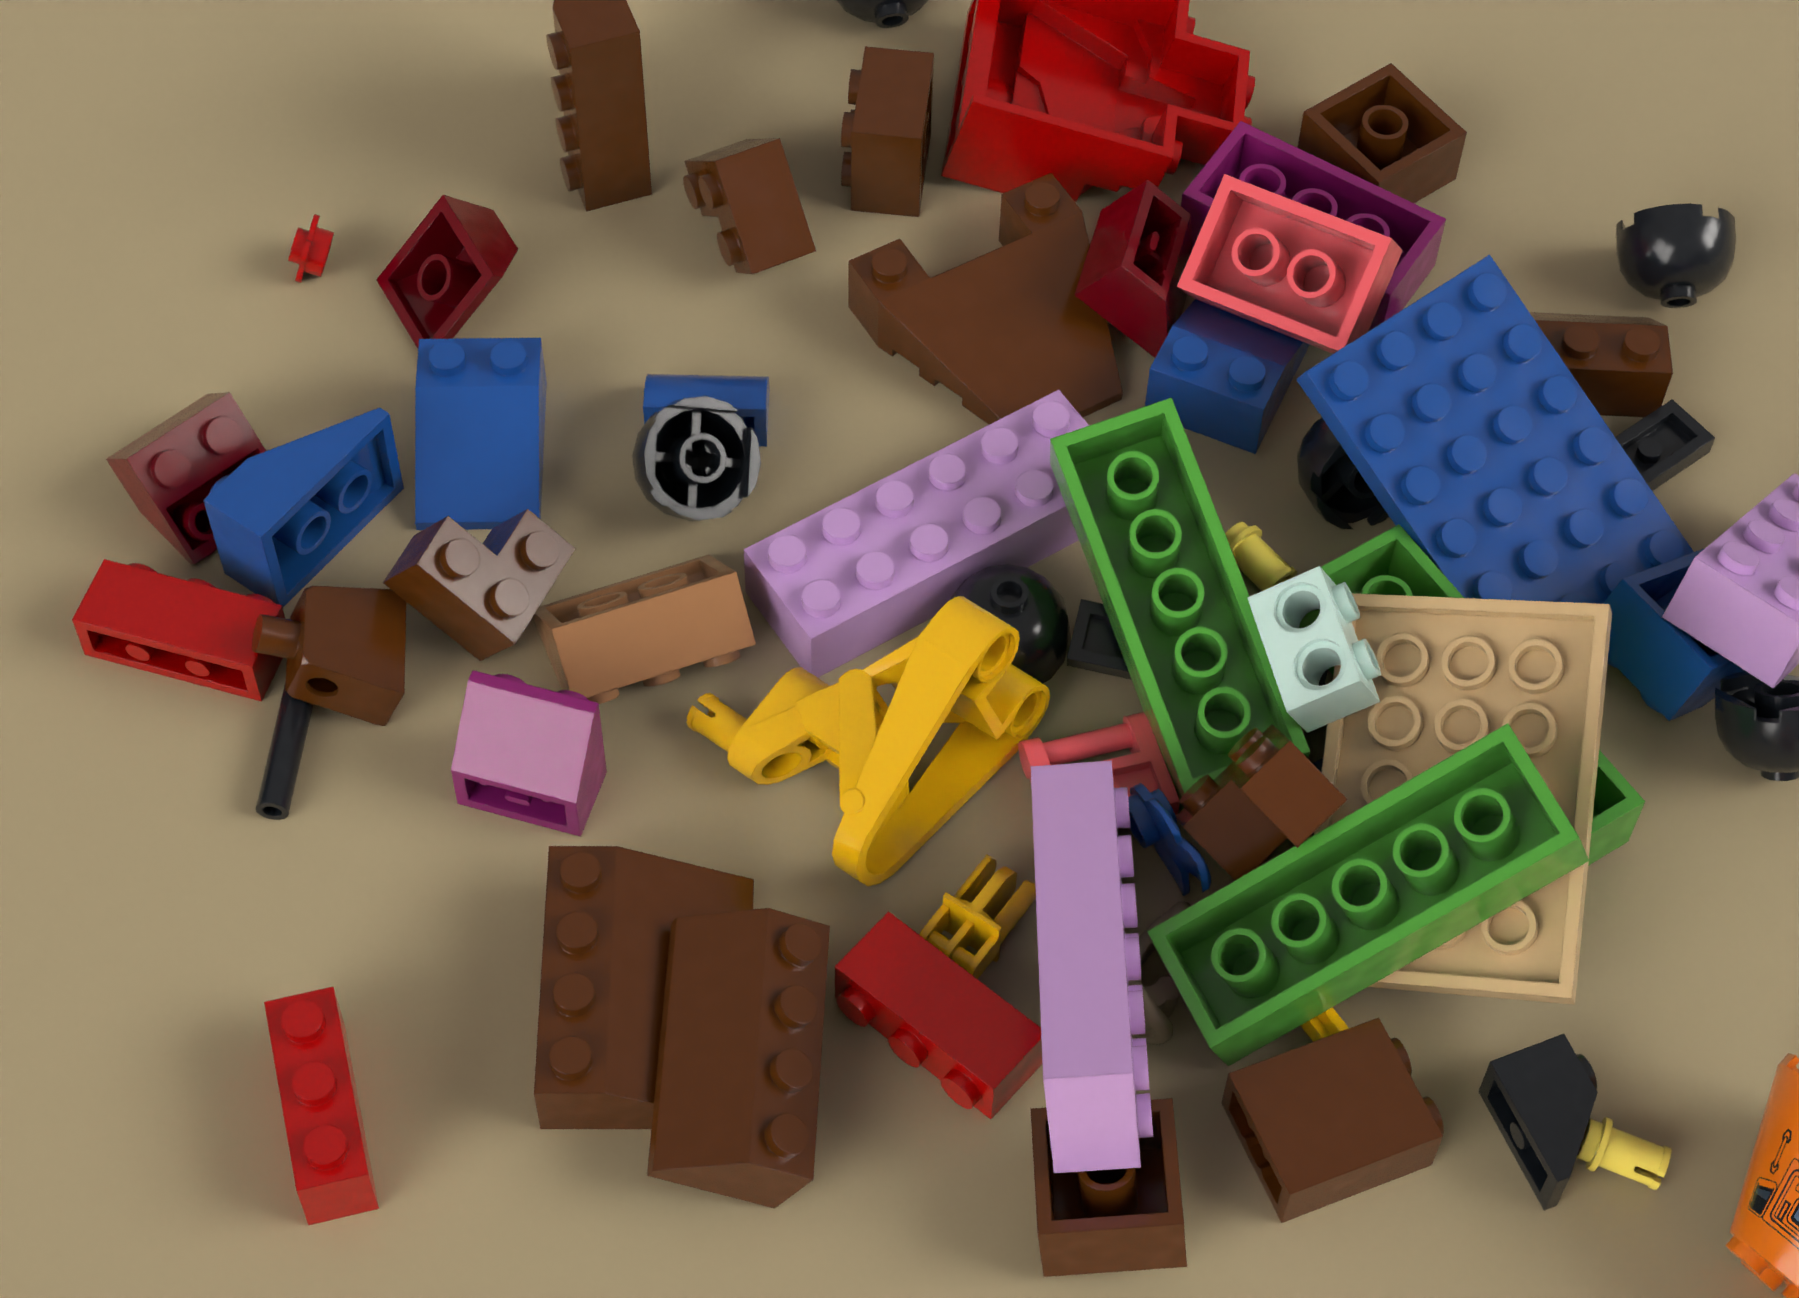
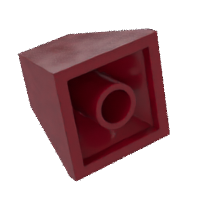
[376,195,518,348]

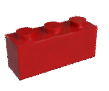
[72,559,285,702]
[835,911,1043,1119]
[264,986,379,1225]

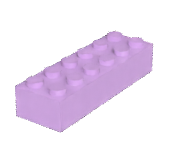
[744,390,1089,677]
[1031,760,1153,1173]

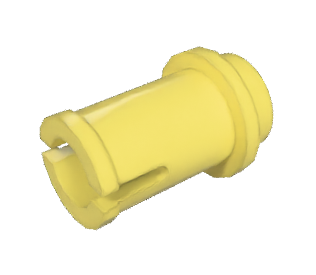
[1225,521,1297,591]
[1577,1117,1672,1190]

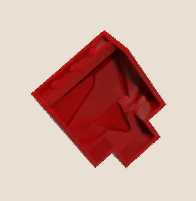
[941,0,1255,202]

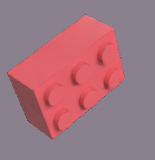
[1177,174,1403,354]

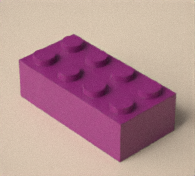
[1181,121,1446,331]

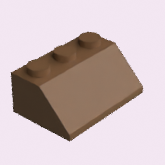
[533,554,756,704]

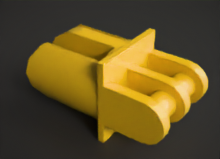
[919,854,1036,979]

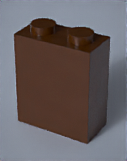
[1221,1017,1444,1223]

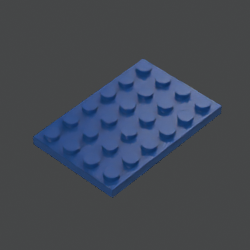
[1296,255,1694,604]

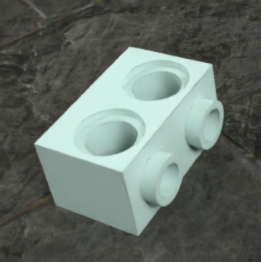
[1247,566,1381,733]

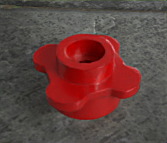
[288,214,334,283]

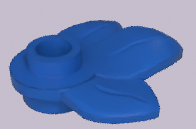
[1128,783,1212,896]

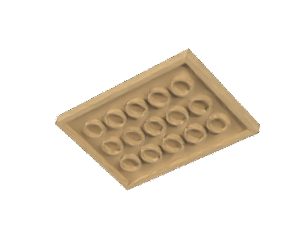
[1314,593,1612,1005]

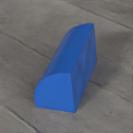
[643,374,770,447]

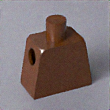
[252,586,407,726]

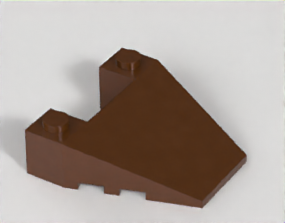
[848,173,1123,425]

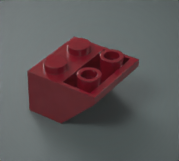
[1074,180,1192,358]
[106,392,266,564]

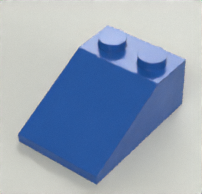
[1145,299,1309,454]
[415,338,547,530]
[203,408,404,607]
[1603,548,1745,721]

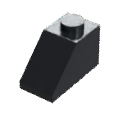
[1478,1034,1598,1211]

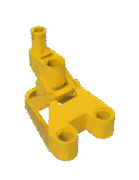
[686,596,1050,886]

